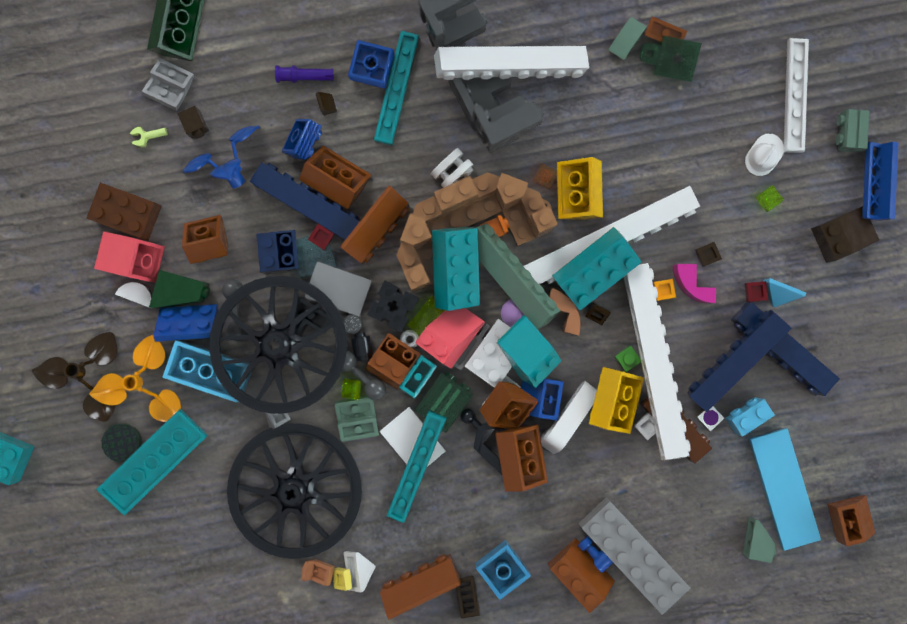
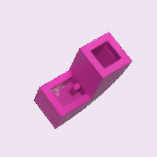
[673,264,716,304]

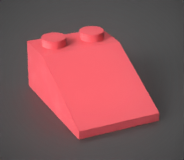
[415,308,485,369]

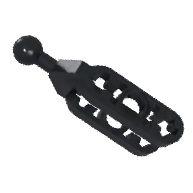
[460,409,508,475]

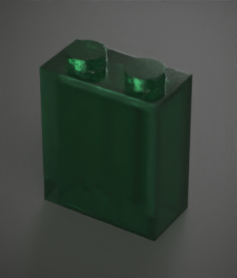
[415,371,473,433]

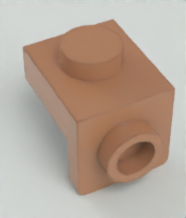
[301,559,335,586]

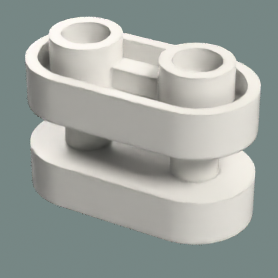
[431,148,474,188]

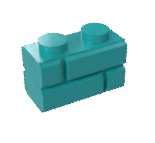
[399,355,437,398]

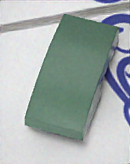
[608,17,647,60]

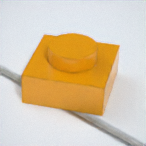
[652,279,676,301]

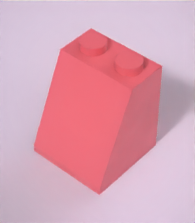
[94,231,165,283]

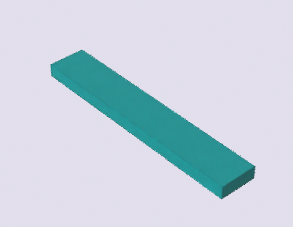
[374,31,419,146]
[386,411,447,523]

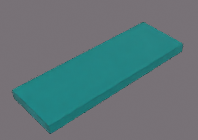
[96,409,208,516]

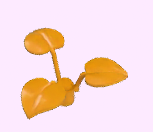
[89,335,181,422]

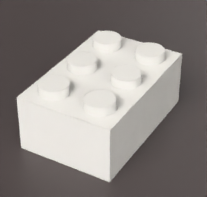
[465,319,512,388]

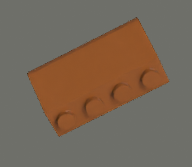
[340,185,410,265]
[380,554,461,620]

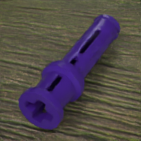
[275,65,334,83]

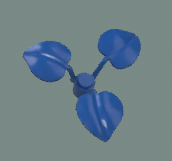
[182,125,261,189]

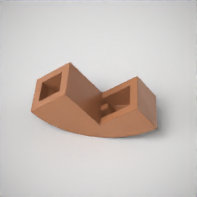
[548,288,581,336]

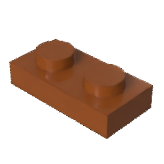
[644,16,687,49]

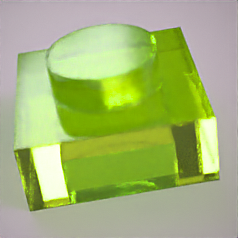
[755,185,784,212]
[341,379,361,400]

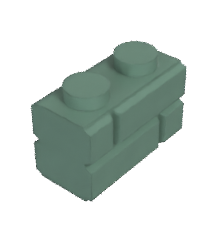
[835,109,870,153]

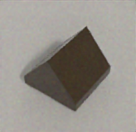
[585,302,611,326]

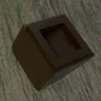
[316,92,337,116]

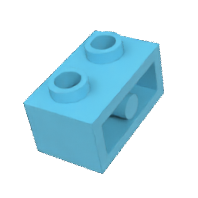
[725,397,775,437]

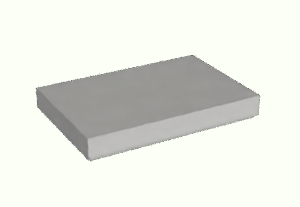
[305,261,372,316]

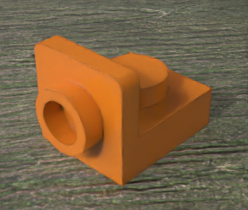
[479,214,510,237]

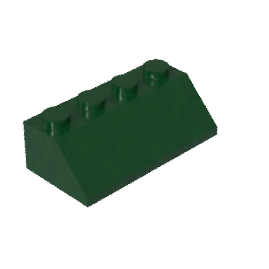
[147,0,204,61]

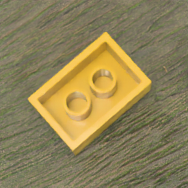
[589,367,644,434]

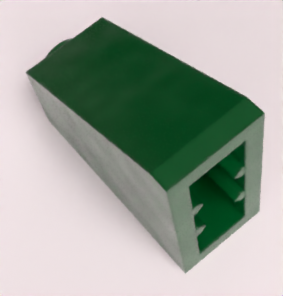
[149,270,210,309]

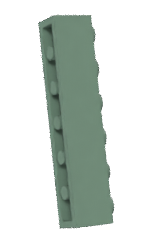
[476,224,561,330]

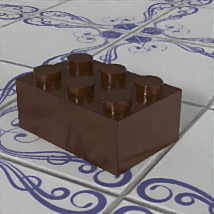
[87,182,162,241]

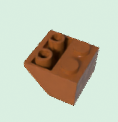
[365,333,421,390]
[827,495,876,546]

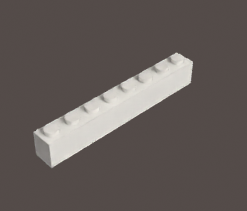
[434,46,589,80]

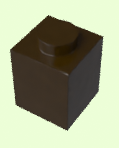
[177,106,209,139]

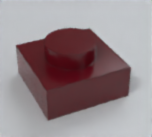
[308,224,335,251]
[745,281,768,302]

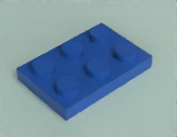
[153,304,219,342]

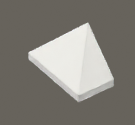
[344,551,376,592]

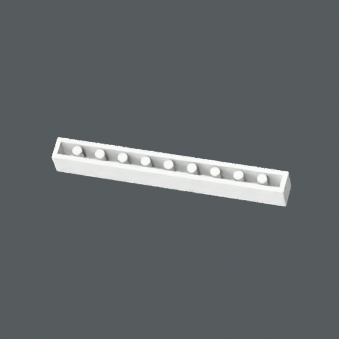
[524,186,700,285]
[624,263,691,460]

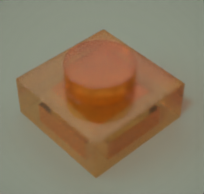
[533,163,557,189]

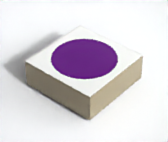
[696,406,724,431]

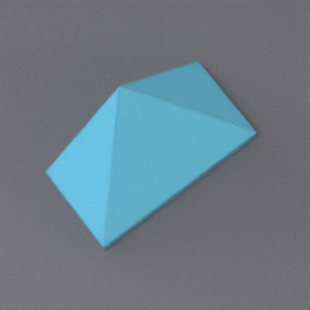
[763,278,806,308]

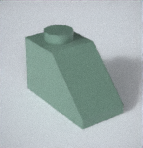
[742,516,776,563]

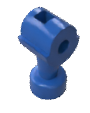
[577,536,613,573]

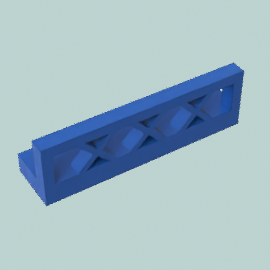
[862,142,899,221]

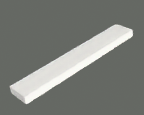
[784,38,809,153]

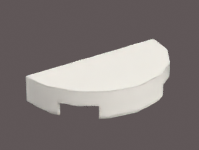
[115,282,152,307]

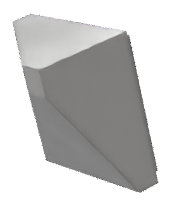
[265,413,291,429]

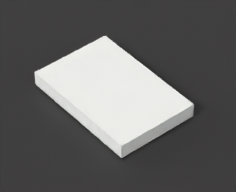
[380,406,446,467]

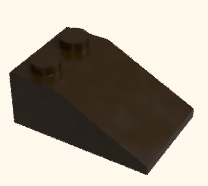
[811,206,879,263]

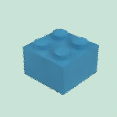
[475,539,531,600]

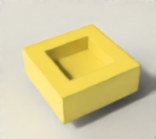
[333,567,352,591]

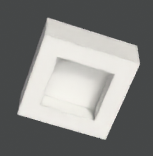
[634,413,656,440]

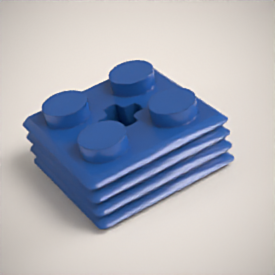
[348,40,395,89]
[282,119,322,160]

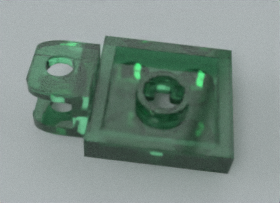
[639,36,702,82]

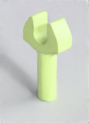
[130,127,168,147]

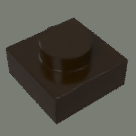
[695,242,722,267]

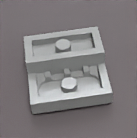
[142,58,194,111]

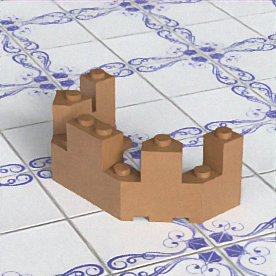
[396,172,558,293]

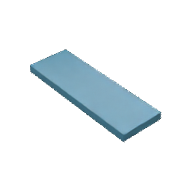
[749,428,821,551]

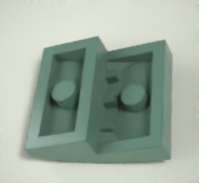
[334,396,379,442]

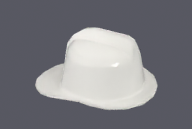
[745,134,784,176]

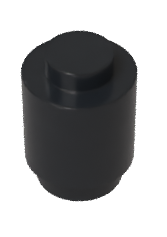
[351,332,373,361]

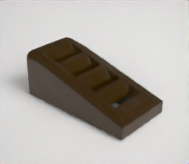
[456,576,481,619]

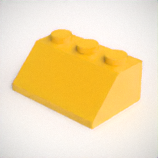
[557,157,603,220]

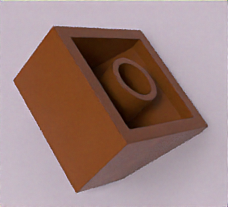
[182,215,228,264]
[480,381,538,429]

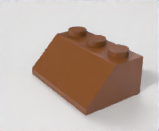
[299,145,371,209]
[495,425,548,492]
[548,538,615,613]

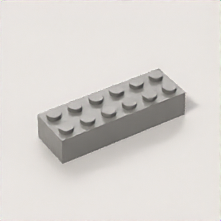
[578,498,691,615]

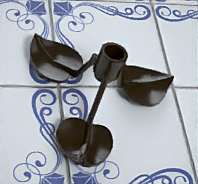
[32,332,118,422]

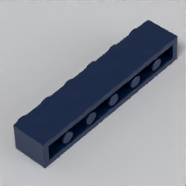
[249,162,360,240]
[731,302,840,396]
[687,309,792,412]

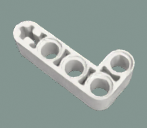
[540,381,597,454]

